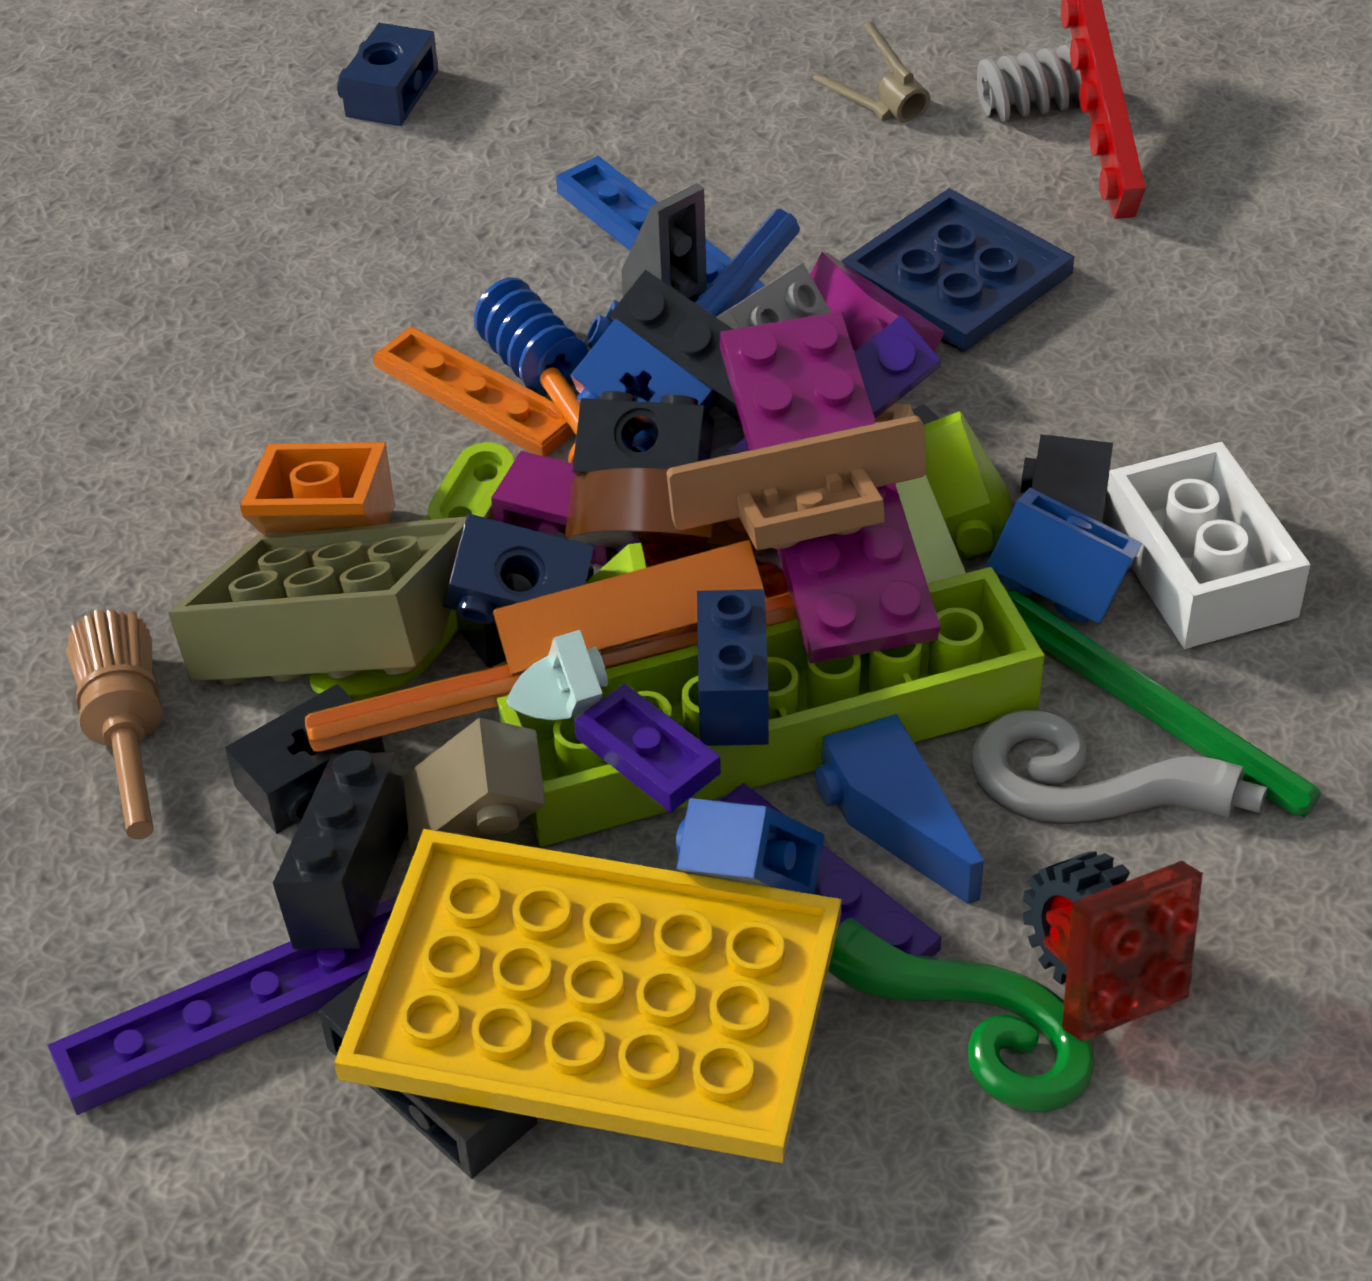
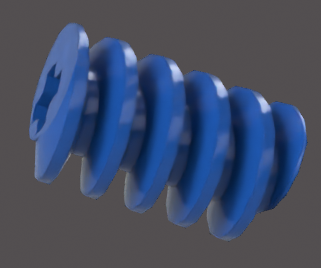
[474,277,589,395]

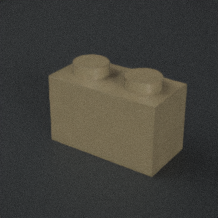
[403,717,545,851]

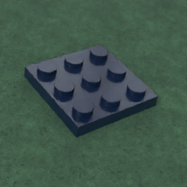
[841,188,1075,352]

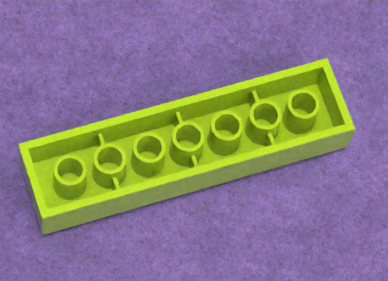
[497,567,1045,847]

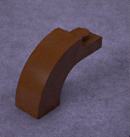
[565,468,768,556]

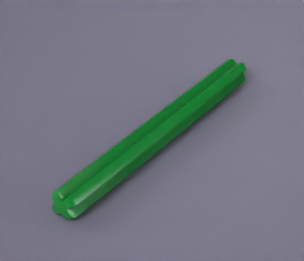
[1007,590,1321,817]

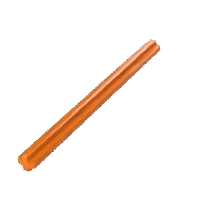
[305,593,796,752]

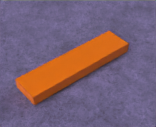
[373,326,574,457]
[493,540,768,676]

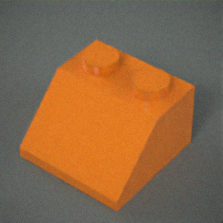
[240,442,395,535]

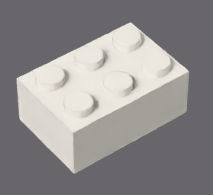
[1103,442,1311,649]

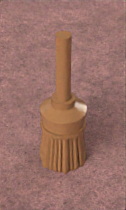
[65,610,163,839]

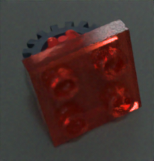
[1023,851,1203,1042]

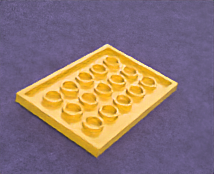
[334,829,841,1164]

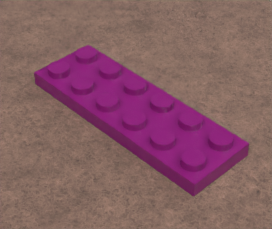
[720,311,941,664]

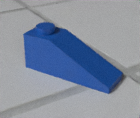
[815,714,984,904]

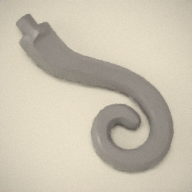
[972,709,1267,824]

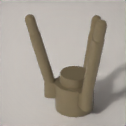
[813,22,931,123]

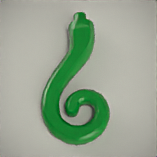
[828,917,1095,1113]

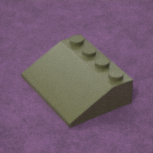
[168,517,466,685]

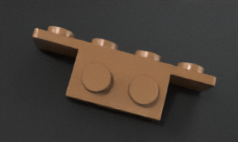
[666,415,927,550]

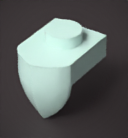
[506,630,608,721]

